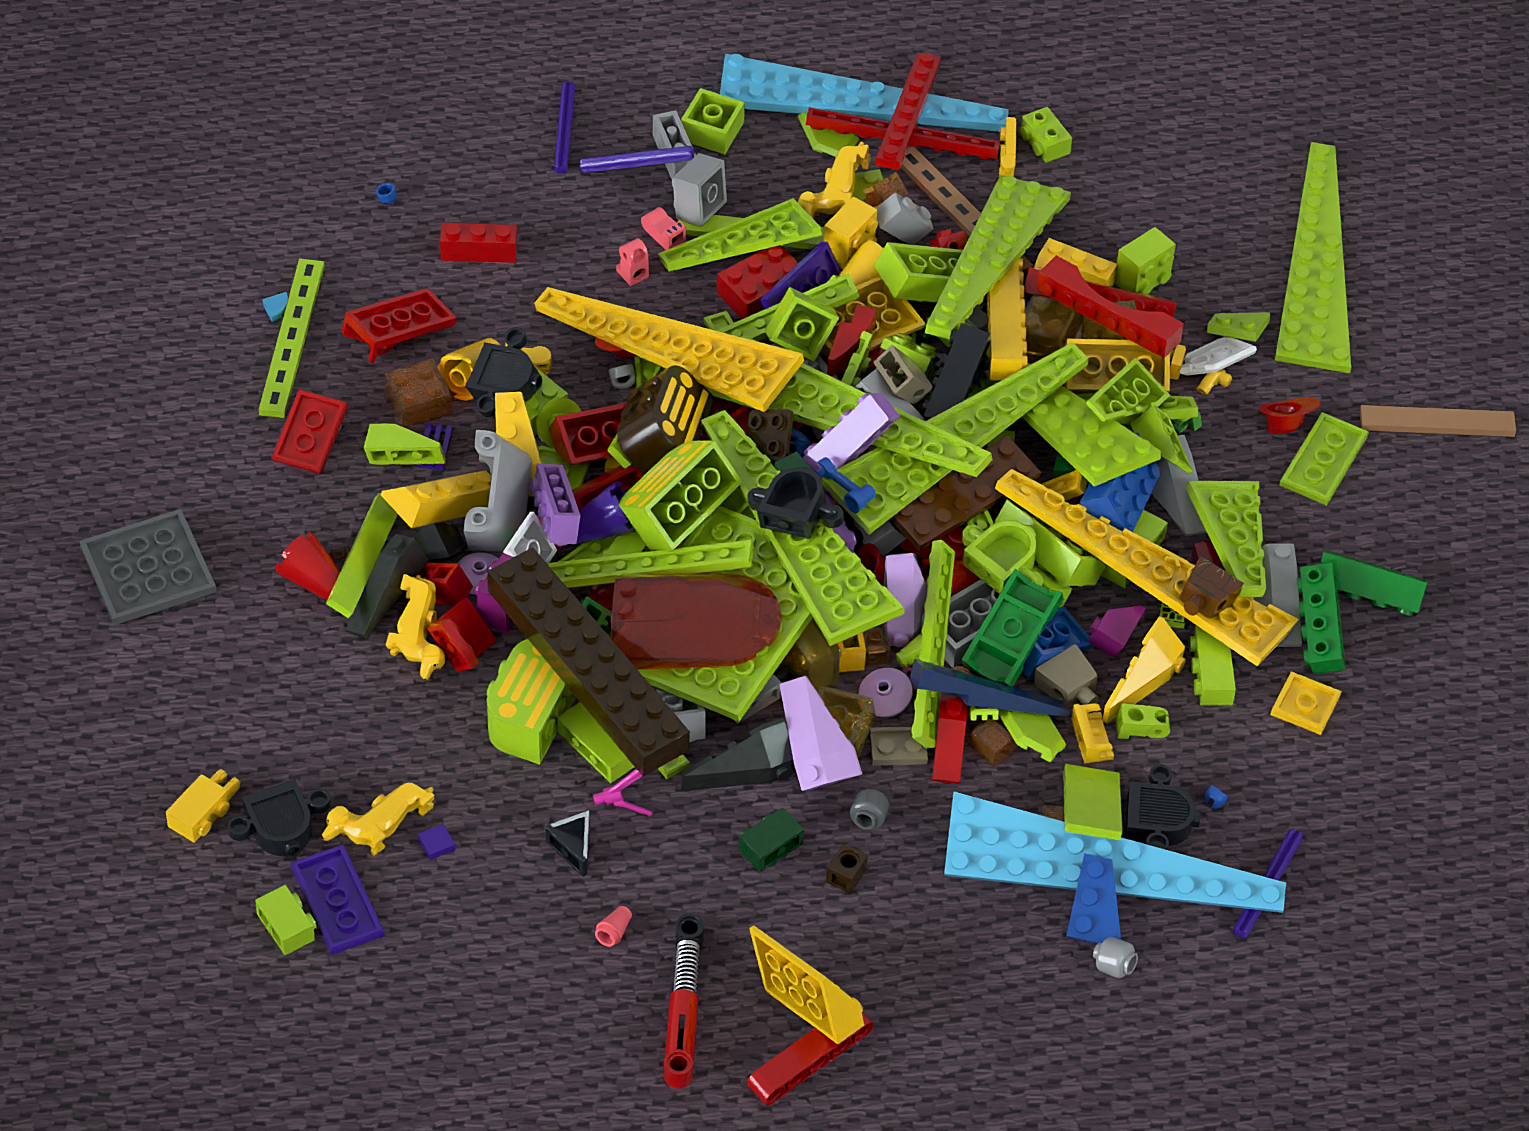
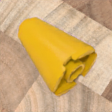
[839,240,884,286]
[437,338,500,401]

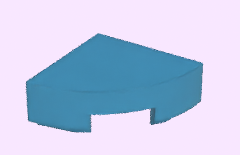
[262,292,288,322]

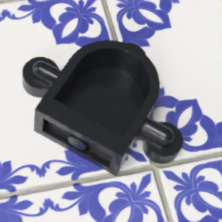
[466,327,543,417]
[747,467,844,539]
[1125,764,1201,850]
[228,779,331,857]

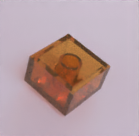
[385,358,452,428]

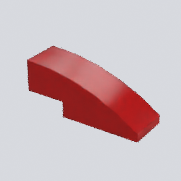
[827,305,877,376]

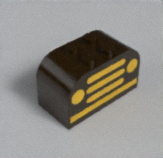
[617,365,715,474]

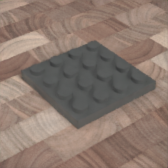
[79,509,217,625]

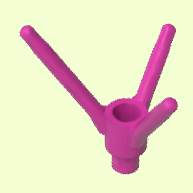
[593,769,652,816]

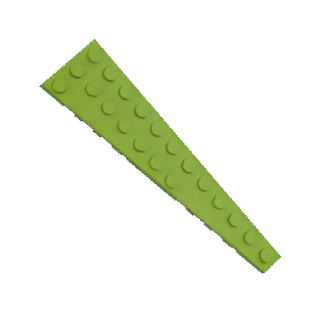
[1275,142,1351,373]
[926,317,1161,487]

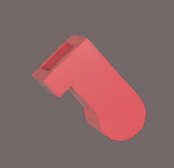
[641,207,686,250]
[616,238,649,286]

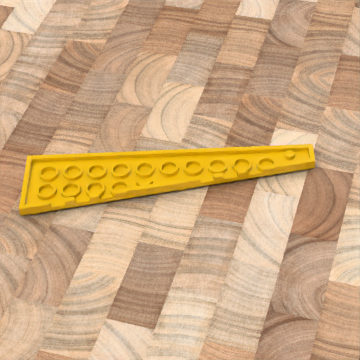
[995,469,1299,666]

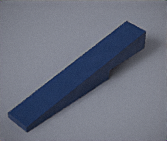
[910,659,1070,717]

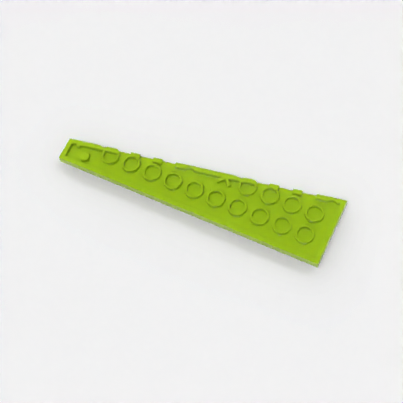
[925,175,1071,339]
[703,335,992,477]
[822,342,1089,535]
[701,410,905,646]

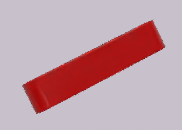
[747,1012,874,1106]

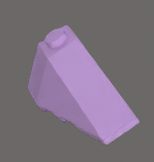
[881,553,928,647]
[780,676,862,791]

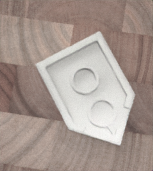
[1180,336,1257,375]

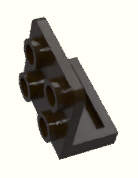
[746,409,803,466]

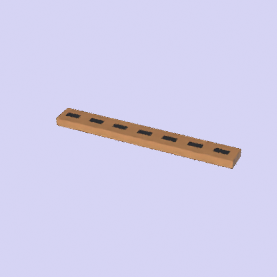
[900,147,1033,274]

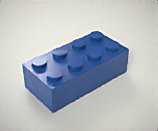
[1080,433,1161,532]

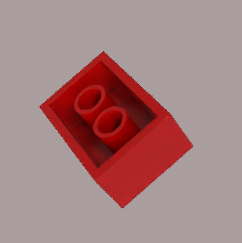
[717,245,798,319]

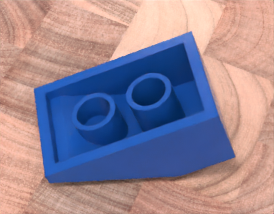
[1022,606,1094,677]

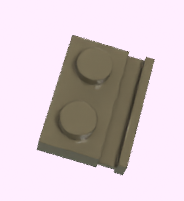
[870,727,928,766]

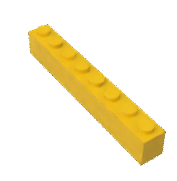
[987,258,1027,380]

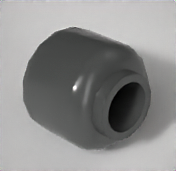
[850,789,890,830]

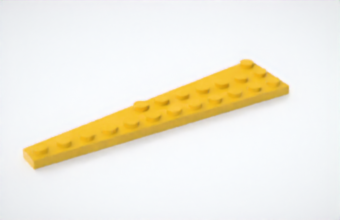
[534,287,804,412]

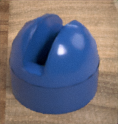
[376,183,397,204]
[1204,785,1229,809]

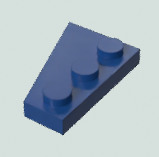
[1066,853,1121,944]

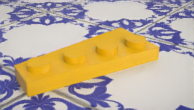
[495,392,542,497]

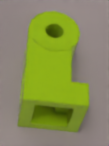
[1116,703,1170,739]

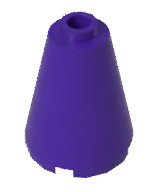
[576,482,636,544]

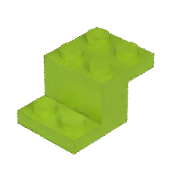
[881,333,938,401]

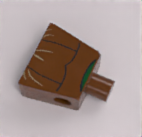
[1179,556,1244,619]

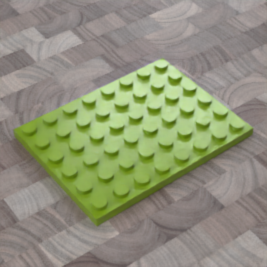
[612,506,813,722]

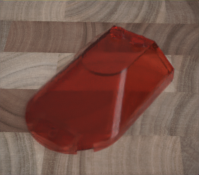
[611,573,782,669]

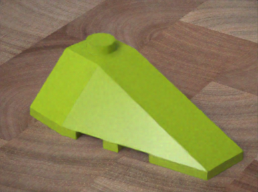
[1086,357,1170,422]

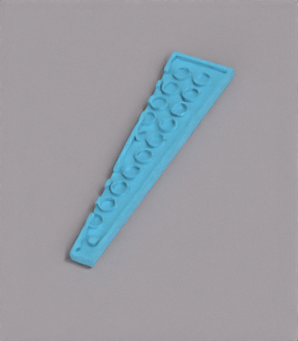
[720,54,1009,132]
[944,792,1286,913]

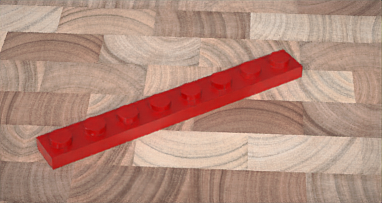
[875,53,941,170]
[805,107,1000,160]

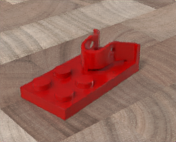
[342,288,457,364]

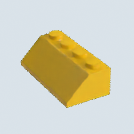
[381,470,492,528]

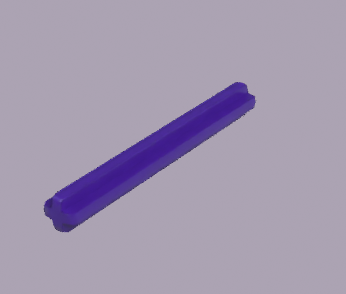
[554,81,575,174]
[580,146,695,173]
[1233,828,1303,938]

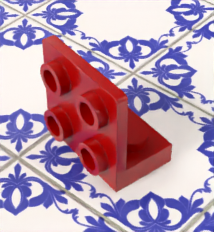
[427,597,496,672]

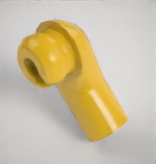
[1196,369,1232,396]

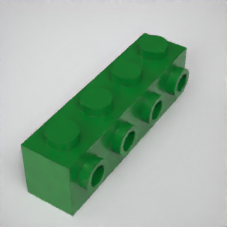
[1320,550,1429,616]
[1297,563,1346,674]

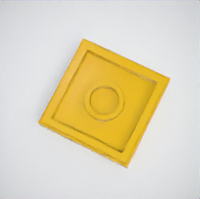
[1270,671,1342,735]

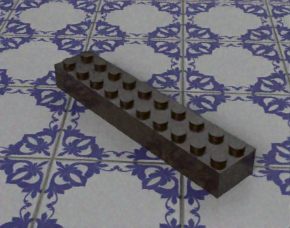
[487,547,690,776]

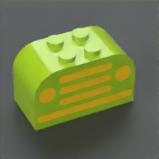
[619,440,742,550]
[487,639,576,765]

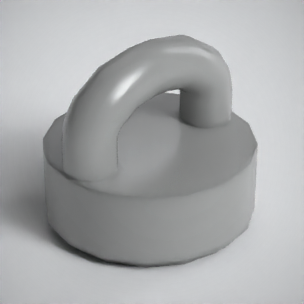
[608,364,636,389]

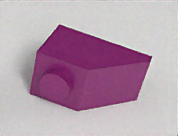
[1087,606,1146,658]

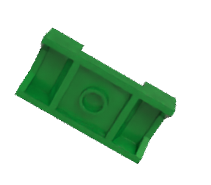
[961,569,1064,687]

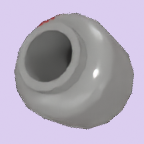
[1093,937,1138,978]

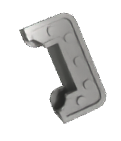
[464,430,532,552]

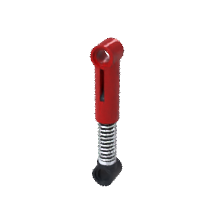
[664,914,704,1089]

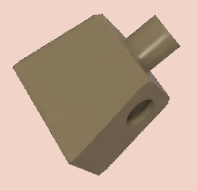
[874,345,932,404]
[1034,644,1099,708]

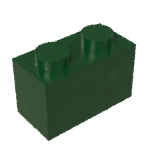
[739,807,804,872]

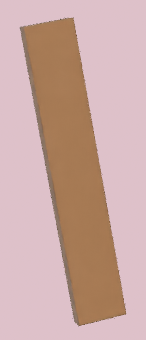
[1360,405,1516,437]

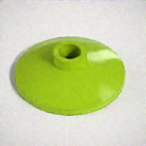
[536,397,582,448]

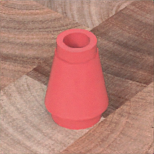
[595,906,632,947]

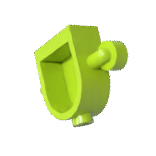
[962,521,1044,594]

